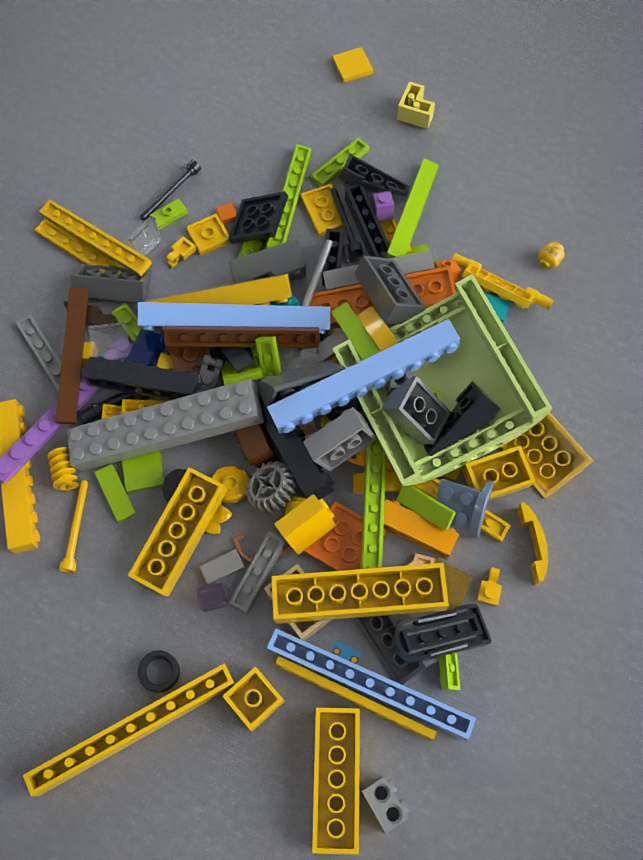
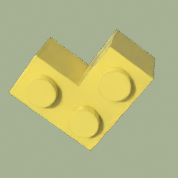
[397,81,435,129]

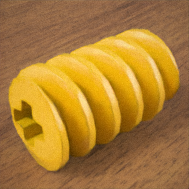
[47,447,79,491]

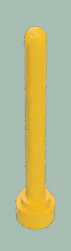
[59,480,88,573]

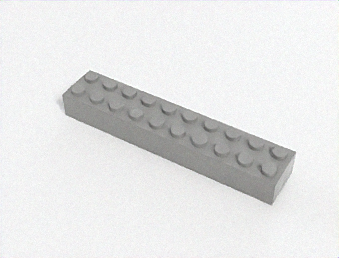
[67,379,264,471]

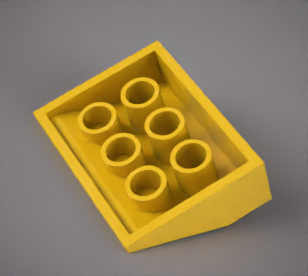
[501,412,594,499]

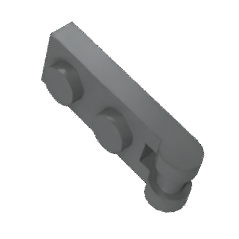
[199,354,224,393]

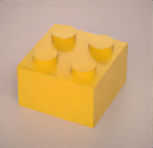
[222,666,285,732]

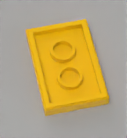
[300,184,351,237]

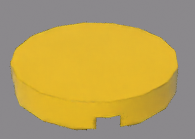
[212,466,249,503]

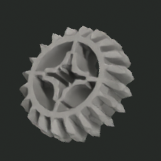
[245,461,297,513]

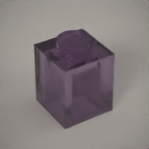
[197,582,230,612]

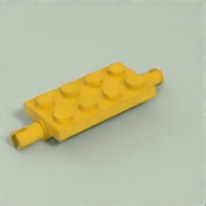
[452,253,554,310]

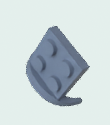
[436,479,494,537]

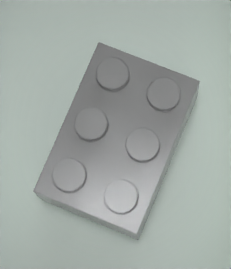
[303,407,378,471]

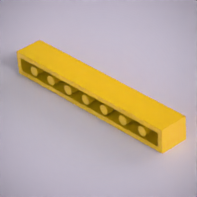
[145,274,292,305]
[0,399,40,554]

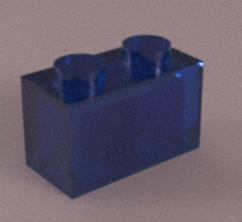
[126,328,165,366]

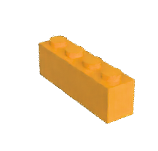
[384,499,459,560]

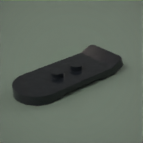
[392,604,492,663]

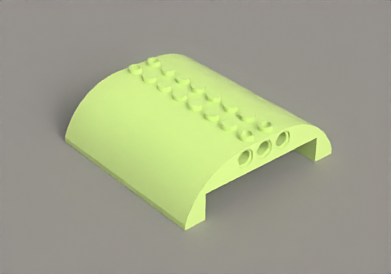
[332,274,552,486]

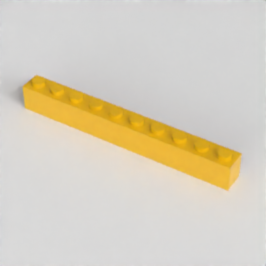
[23,663,236,797]

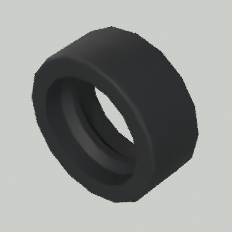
[138,650,180,693]

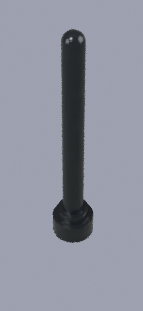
[140,159,201,220]
[330,187,364,258]

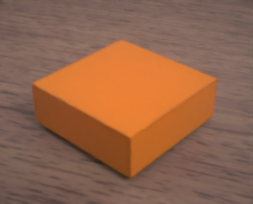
[216,202,237,224]

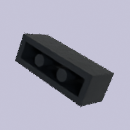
[322,228,344,286]

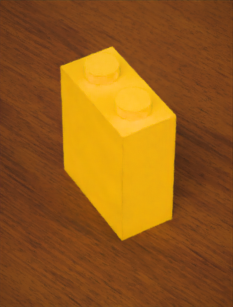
[274,494,336,555]

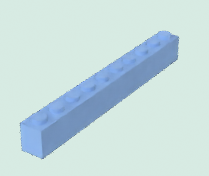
[138,302,330,334]
[267,319,460,434]
[267,629,476,741]

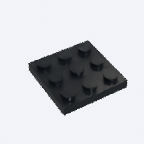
[228,191,288,244]

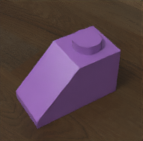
[369,191,394,222]

